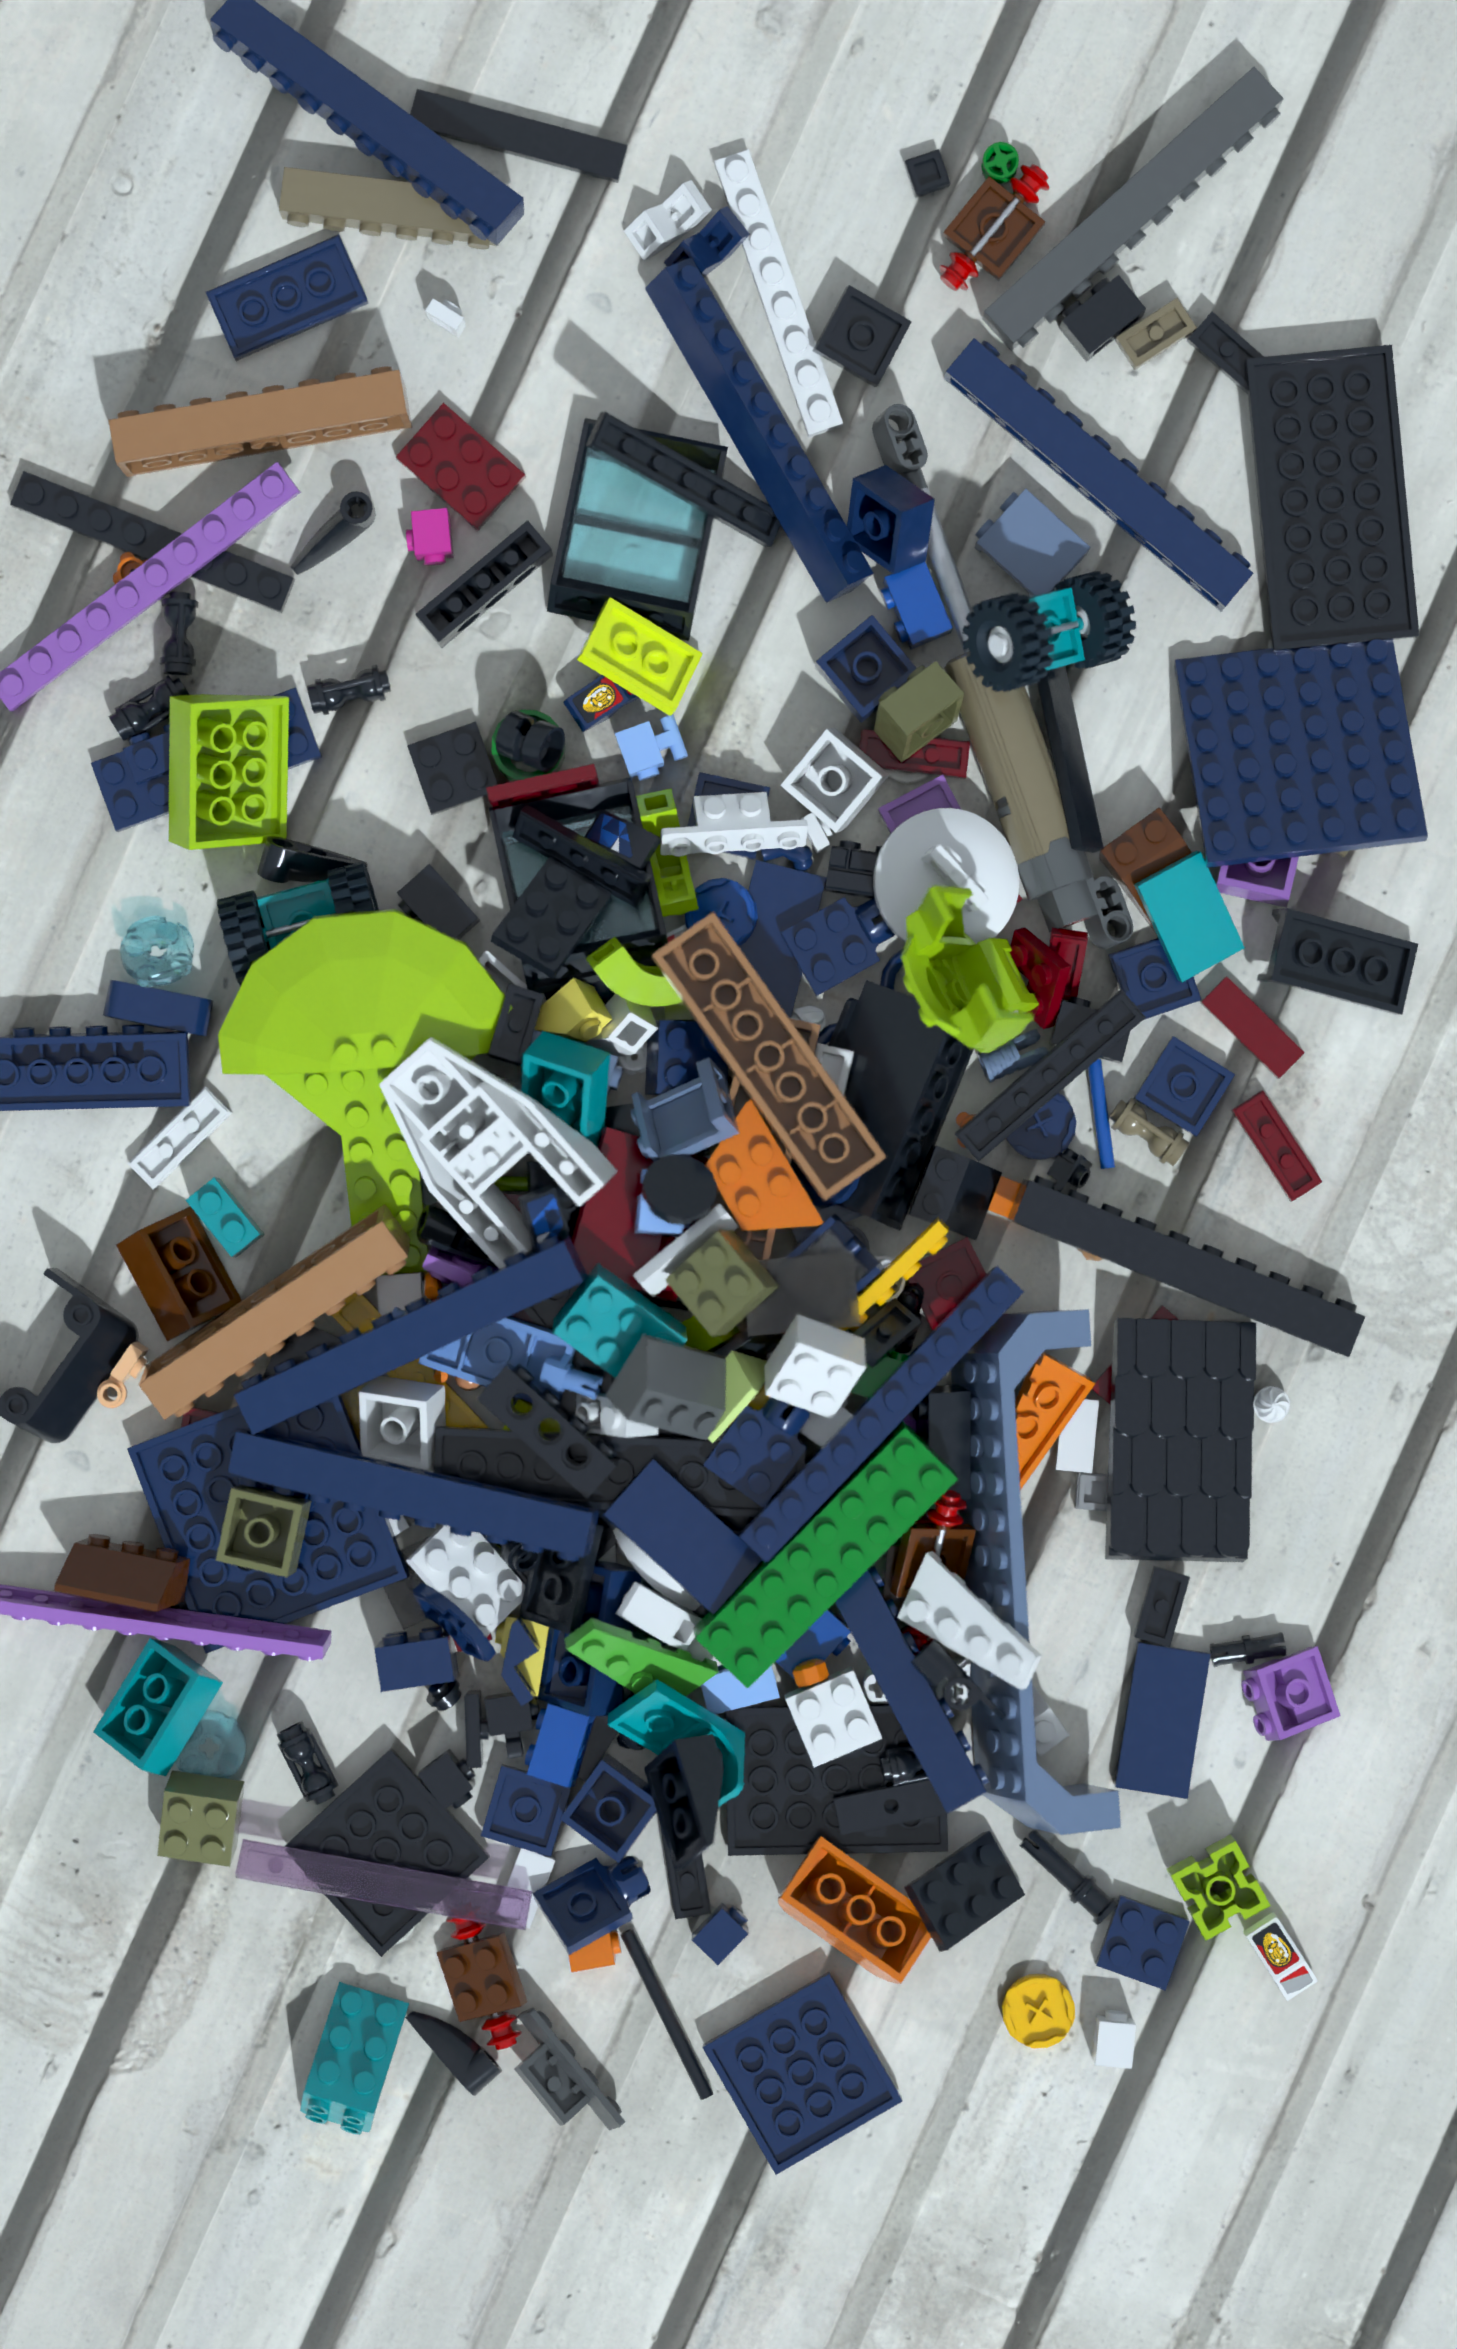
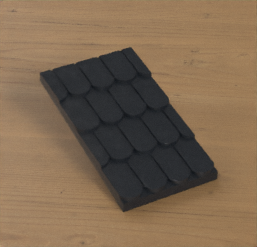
[1105,1318,1256,1562]

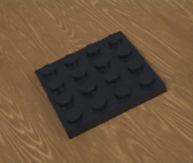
[282,1748,490,1957]

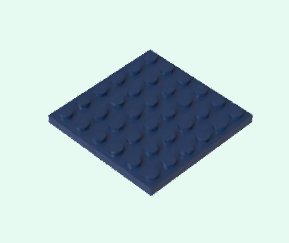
[1174,639,1428,868]
[127,1394,410,1654]

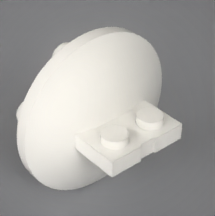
[873,808,1019,943]

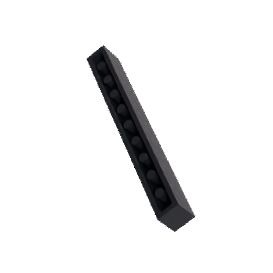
[1007,1176,1366,1357]

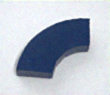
[412,1582,497,1662]

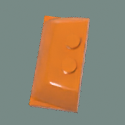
[778,1837,931,1984]

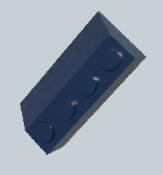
[538,1560,642,1717]

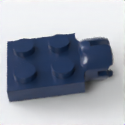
[780,897,895,997]
[703,1397,810,1508]
[533,1856,651,1955]

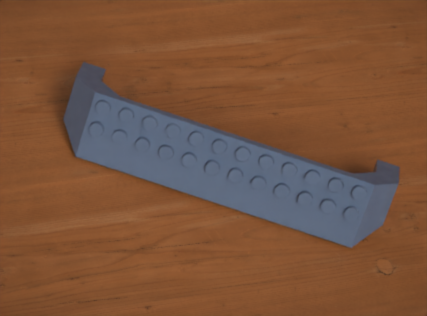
[951,1309,1121,1835]

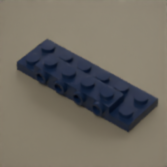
[91,687,322,832]
[0,1024,191,1111]

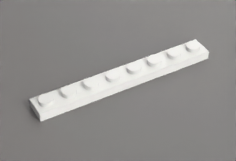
[714,149,843,438]

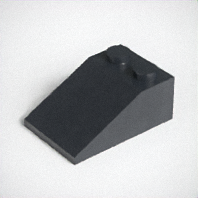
[644,1734,724,1872]

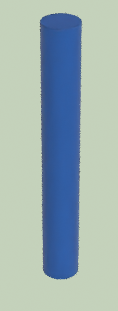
[1088,1059,1115,1169]

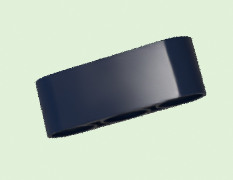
[103,980,213,1036]

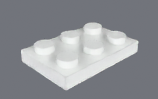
[405,1525,525,1637]

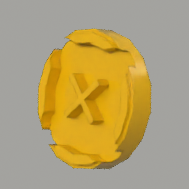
[1002,1974,1075,2048]

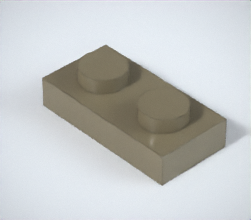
[1115,298,1197,370]

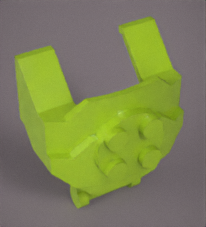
[901,885,1039,1053]

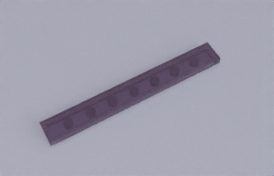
[235,1839,533,1930]

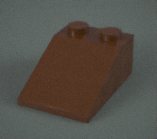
[1099,807,1192,935]

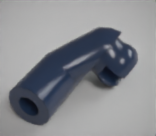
[760,845,813,871]

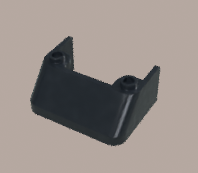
[0,1268,139,1443]

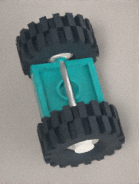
[963,571,1136,692]
[217,861,379,987]

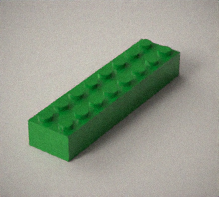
[694,1420,958,1689]

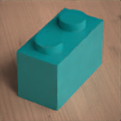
[186,1177,265,1257]

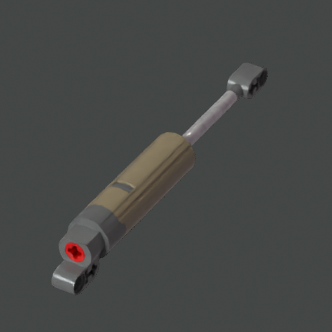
[872,404,1134,949]

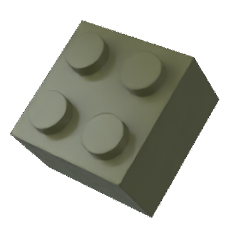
[874,661,964,763]
[665,1229,779,1337]
[216,1484,311,1577]
[157,1770,245,1867]

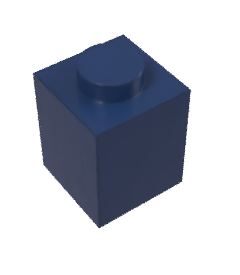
[691,1903,749,1965]

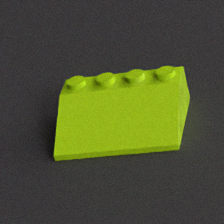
[168,694,289,850]

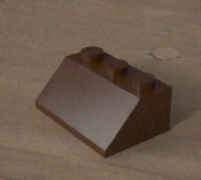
[116,1207,242,1342]
[54,1534,190,1612]

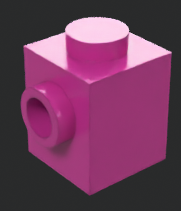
[406,508,454,566]

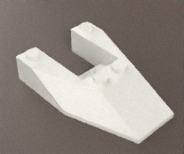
[379,1037,618,1269]

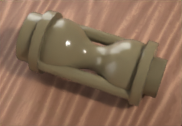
[1109,1098,1190,1166]

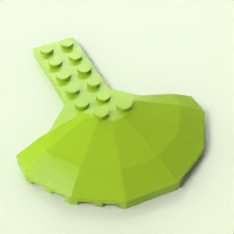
[218,909,513,1276]

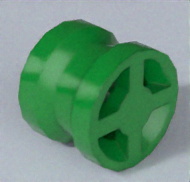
[981,142,1019,185]

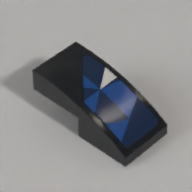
[584,809,661,870]
[518,1184,570,1253]

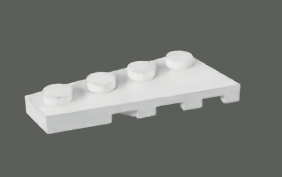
[897,1551,1042,1690]

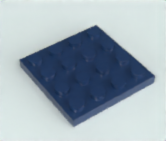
[702,1972,903,2175]

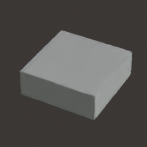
[1075,1472,1108,1511]

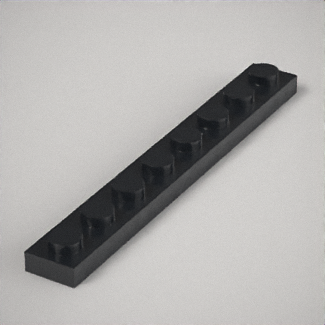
[10,471,295,614]

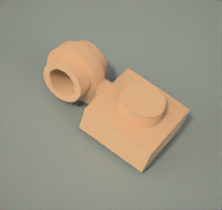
[97,1341,149,1408]

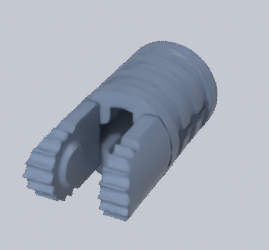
[977,1029,1048,1083]

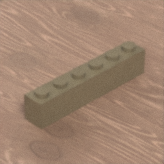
[279,167,498,249]

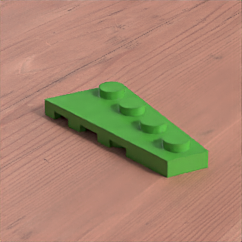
[565,1619,719,1697]

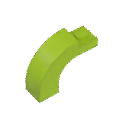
[636,788,699,917]
[585,936,682,1007]

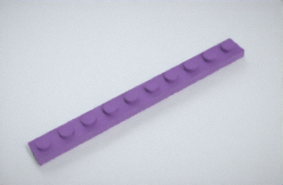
[0,462,301,711]
[0,1584,332,1661]

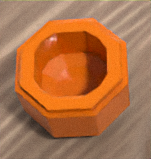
[792,1659,829,1687]

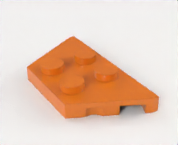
[705,1100,824,1231]

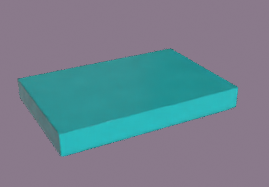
[1134,850,1245,982]

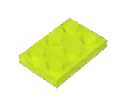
[577,597,703,716]

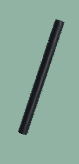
[620,1928,714,2100]

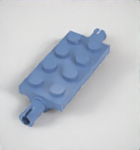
[392,1295,603,1403]

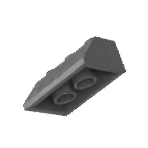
[606,1334,726,1440]

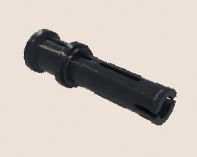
[1019,1829,1119,1925]

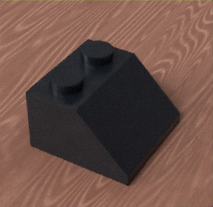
[908,1145,1002,1240]

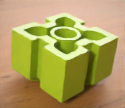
[1166,1834,1271,1941]

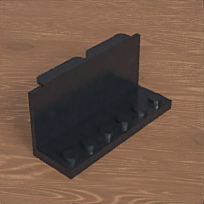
[791,980,974,1231]

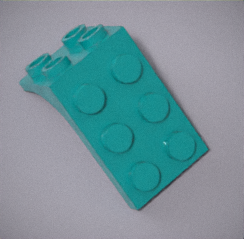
[607,1680,745,1807]
[300,1982,409,2135]

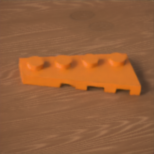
[1015,1352,1095,1490]

